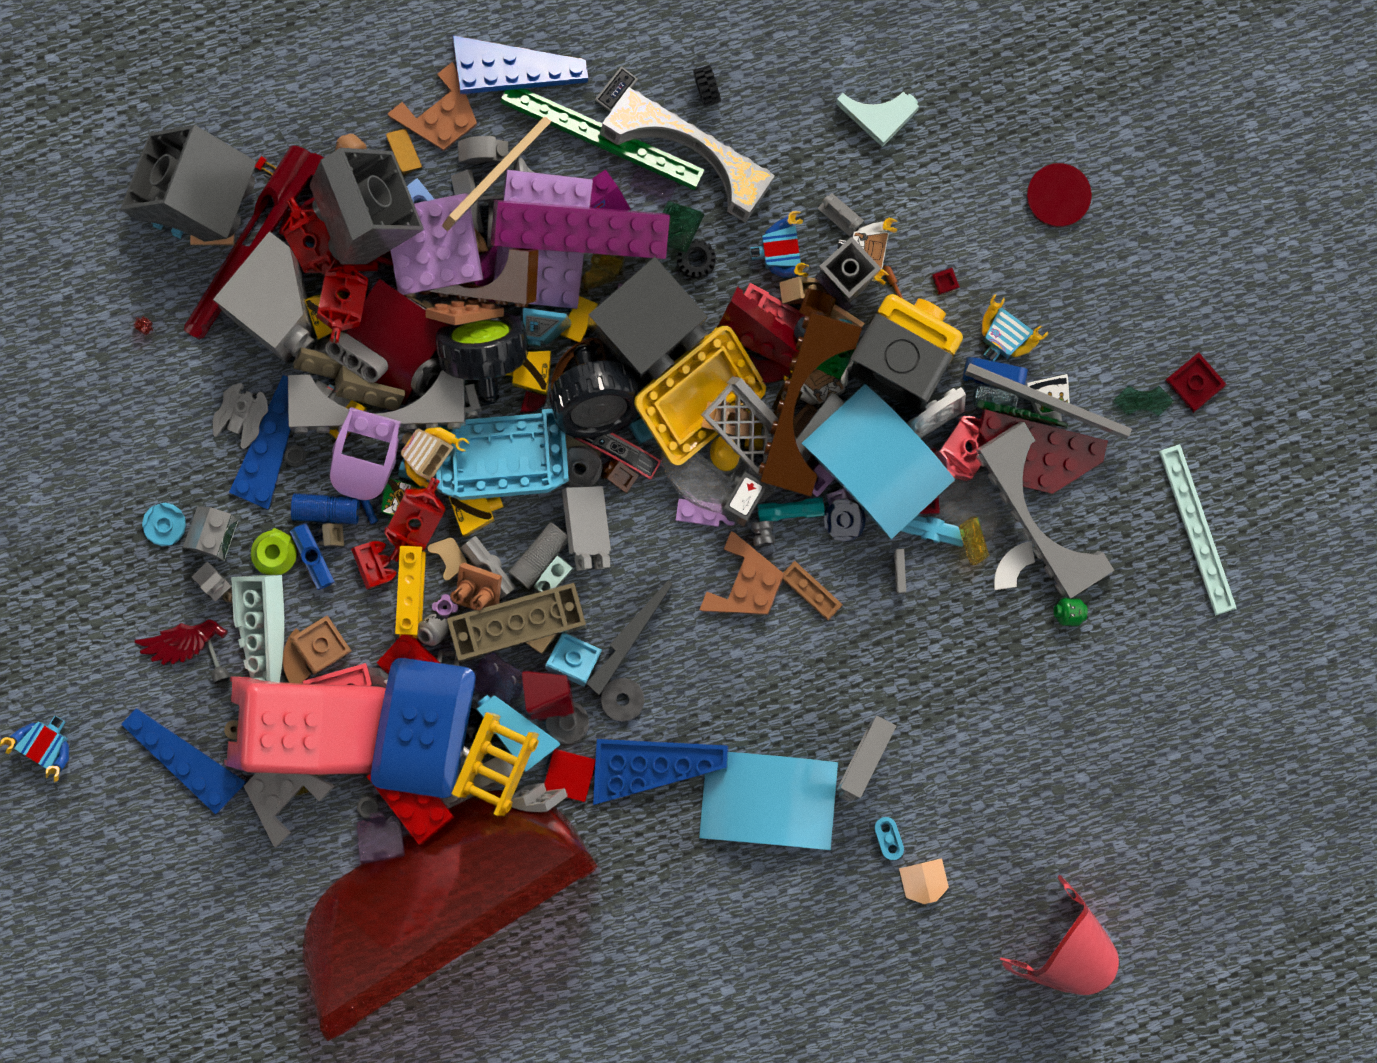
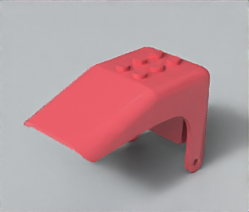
[224,676,386,775]

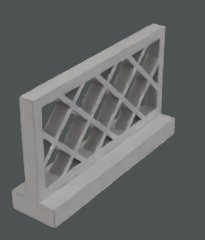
[701,376,797,475]

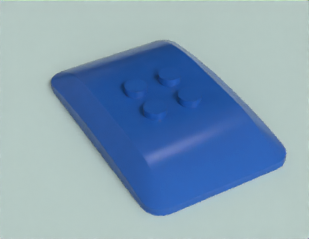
[371,658,476,798]

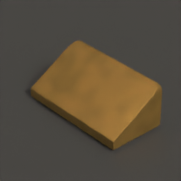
[385,129,422,175]

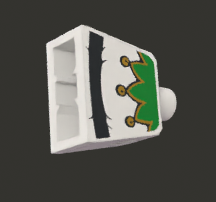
[1025,374,1070,427]

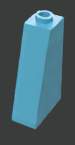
[476,695,560,772]

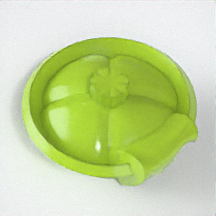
[251,528,297,575]

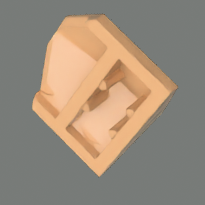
[899,858,949,904]

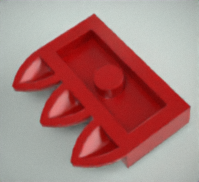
[351,541,397,589]

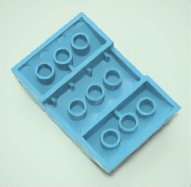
[801,384,955,539]
[699,752,838,850]

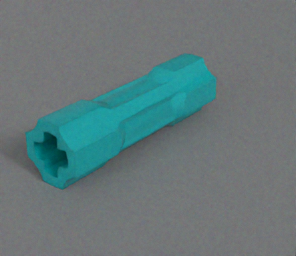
[758,497,825,522]

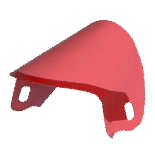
[1000,875,1119,995]

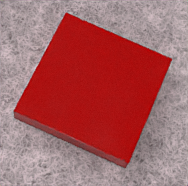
[544,749,596,802]

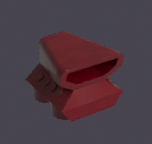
[522,671,574,720]

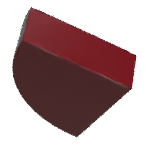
[520,391,547,413]

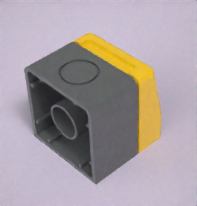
[846,294,963,414]

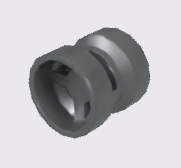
[751,521,775,546]

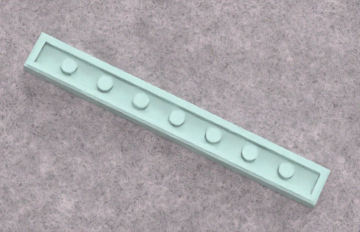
[1159,444,1237,616]

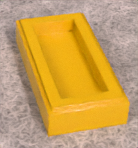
[561,296,598,343]

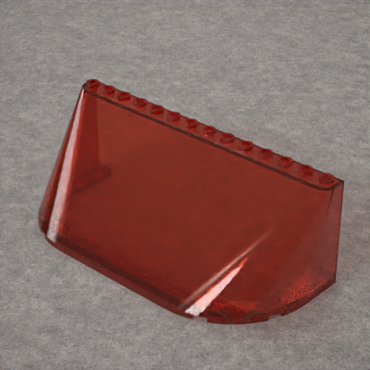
[302,790,600,1041]

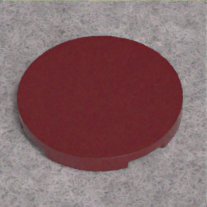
[1027,163,1092,228]

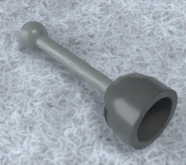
[207,640,230,684]

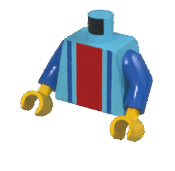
[750,211,809,279]
[0,716,69,782]

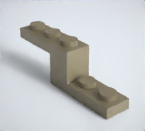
[293,347,405,411]

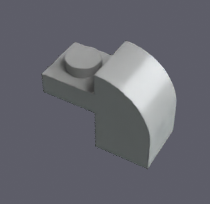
[458,136,508,165]
[192,562,232,602]

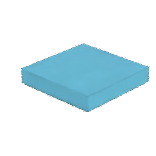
[545,632,602,687]

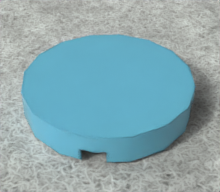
[142,503,186,546]

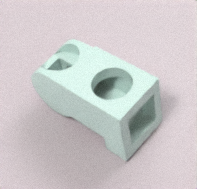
[534,556,574,592]

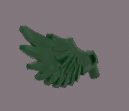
[977,400,1068,428]

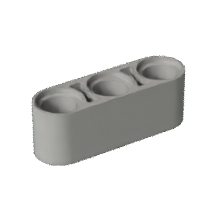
[325,332,388,383]

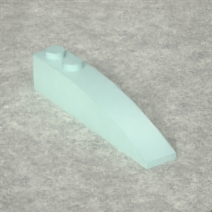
[231,575,284,682]

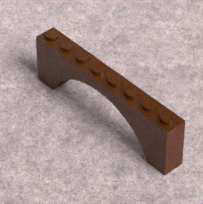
[758,312,862,496]

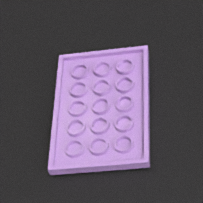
[493,169,593,309]

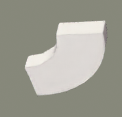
[994,541,1035,590]

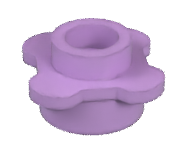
[432,594,458,620]

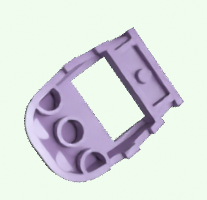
[330,407,401,500]

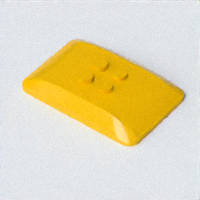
[634,326,766,465]

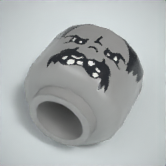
[417,614,449,646]

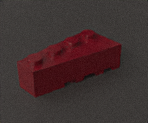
[716,286,799,368]

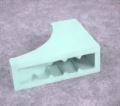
[836,92,919,147]

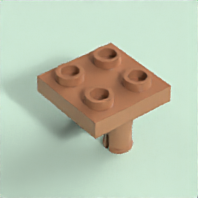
[450,563,502,611]

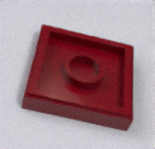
[1166,352,1227,413]

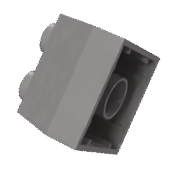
[213,231,315,363]

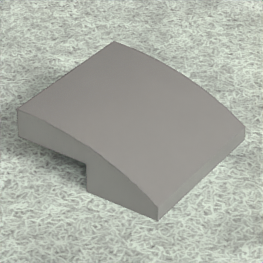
[511,783,567,812]

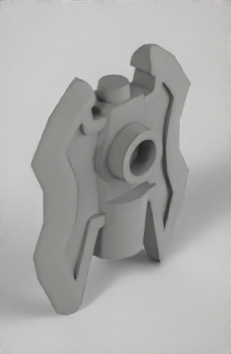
[213,383,268,449]

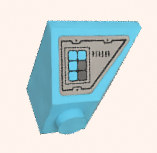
[523,308,571,347]

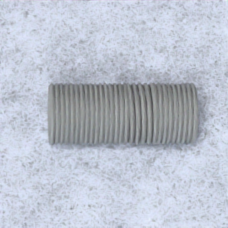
[508,522,568,589]

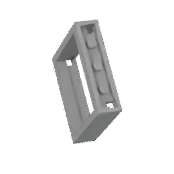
[836,715,896,802]

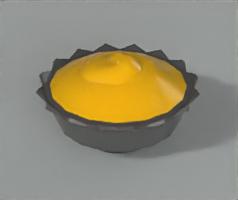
[707,434,743,475]

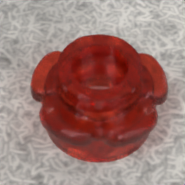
[133,316,153,336]

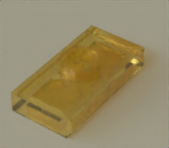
[958,516,989,565]

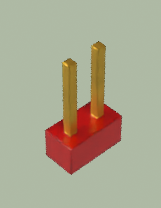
[255,156,276,175]

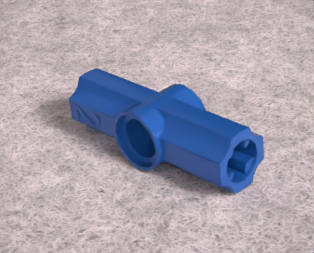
[290,523,335,590]

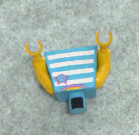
[982,294,1048,361]

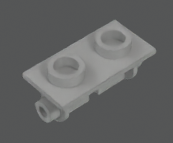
[817,193,864,237]

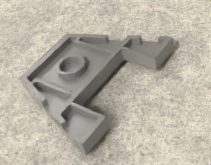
[244,773,335,848]

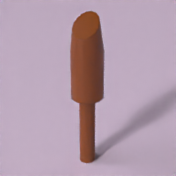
[883,265,903,299]

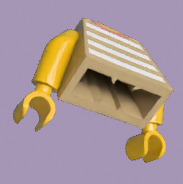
[401,427,470,490]

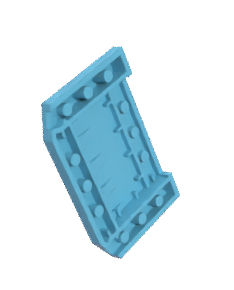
[436,409,569,500]

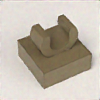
[318,523,344,547]

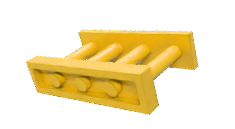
[395,546,426,639]
[451,712,539,816]

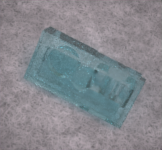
[973,385,1019,407]

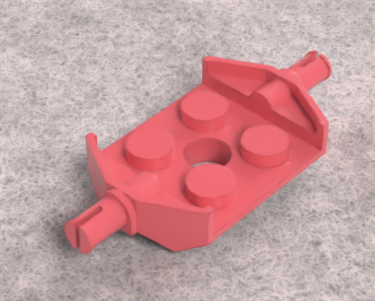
[935,416,986,481]

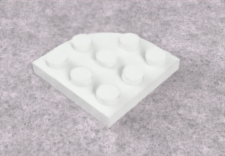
[907,388,966,438]

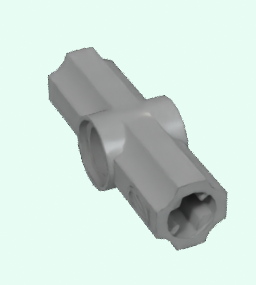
[461,536,516,599]

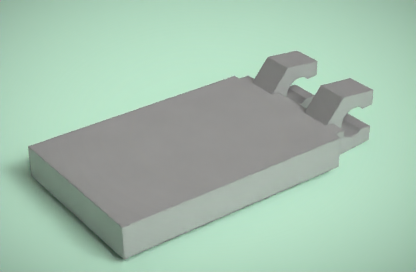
[562,486,611,571]

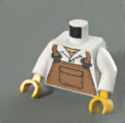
[837,218,898,285]
[783,368,848,407]

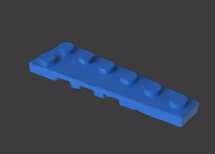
[229,375,291,510]
[121,708,246,814]

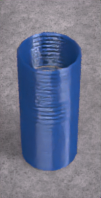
[291,493,360,525]

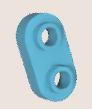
[874,817,904,860]

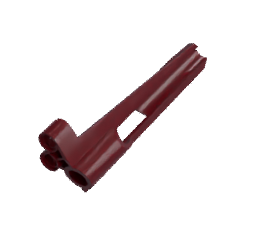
[184,145,325,340]

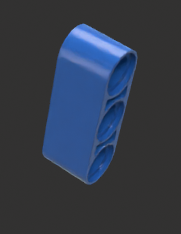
[962,357,1028,385]

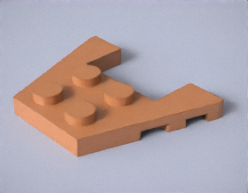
[388,62,477,151]
[699,531,784,615]

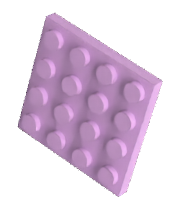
[391,193,483,295]

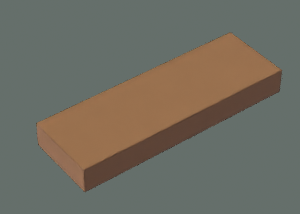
[783,561,843,621]

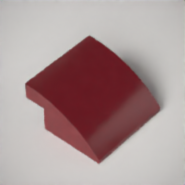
[346,279,451,405]

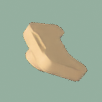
[428,538,467,581]

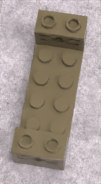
[447,583,587,663]

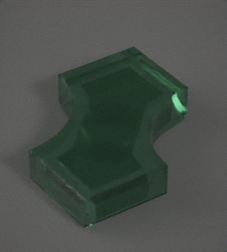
[1113,385,1174,417]

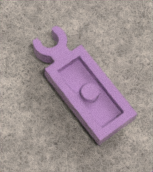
[676,499,735,527]

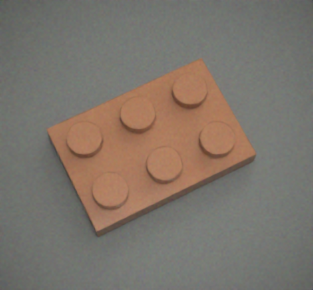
[426,298,504,325]

